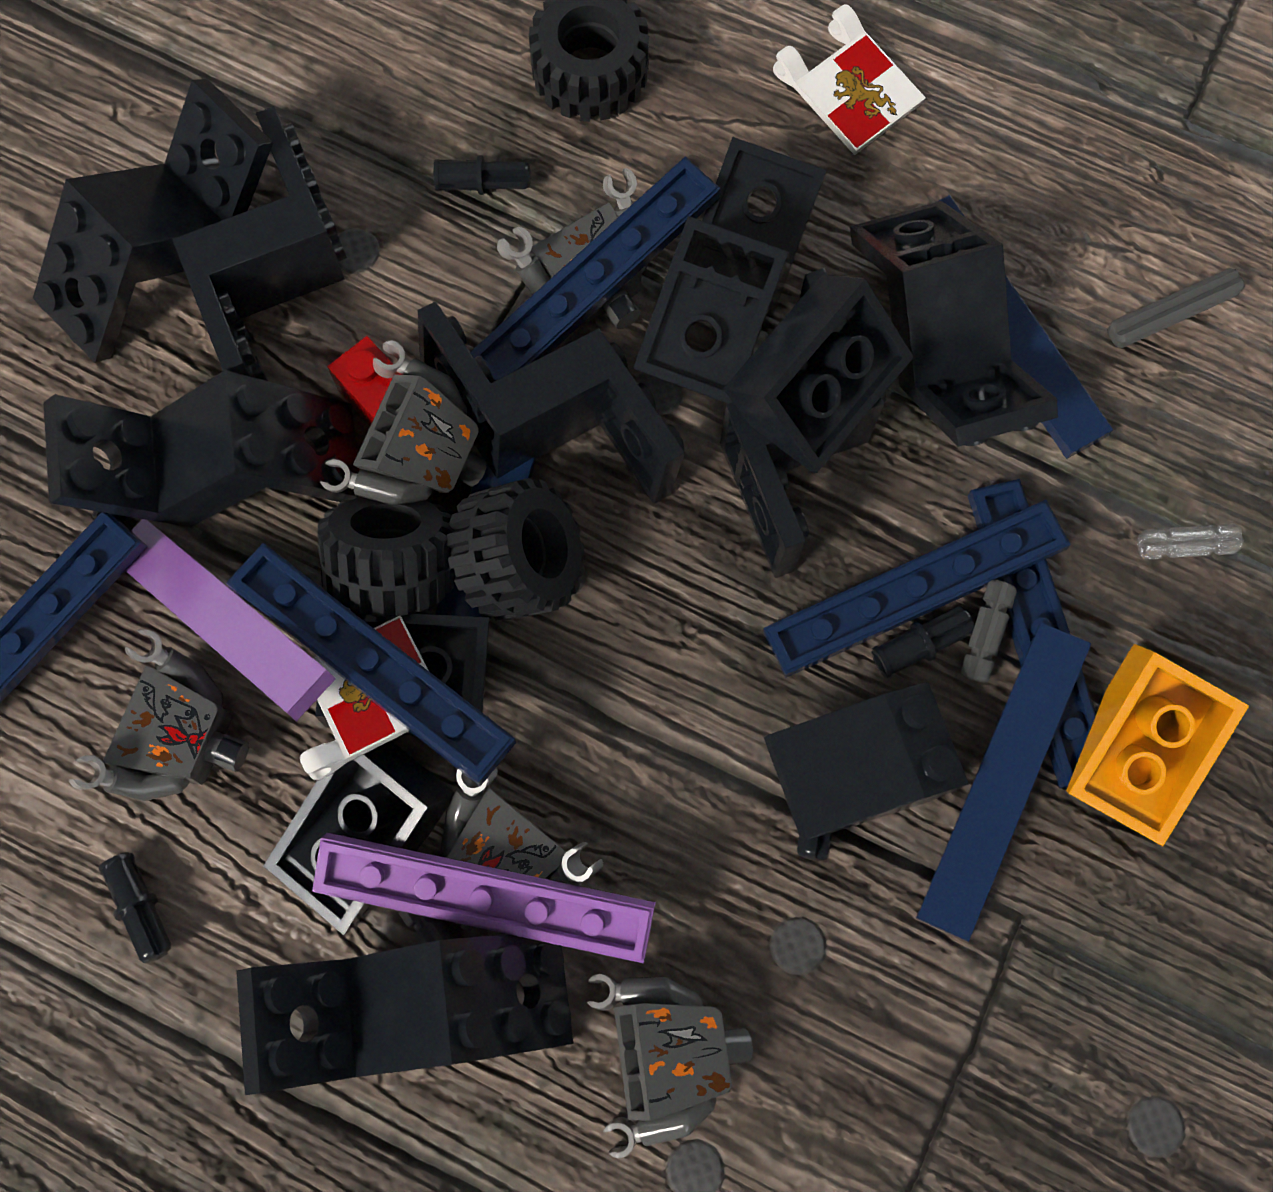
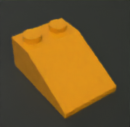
[1066,644,1249,846]

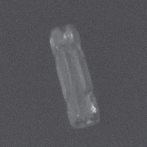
[1137,524,1243,559]

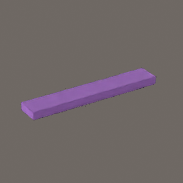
[125,519,336,722]
[312,833,656,963]

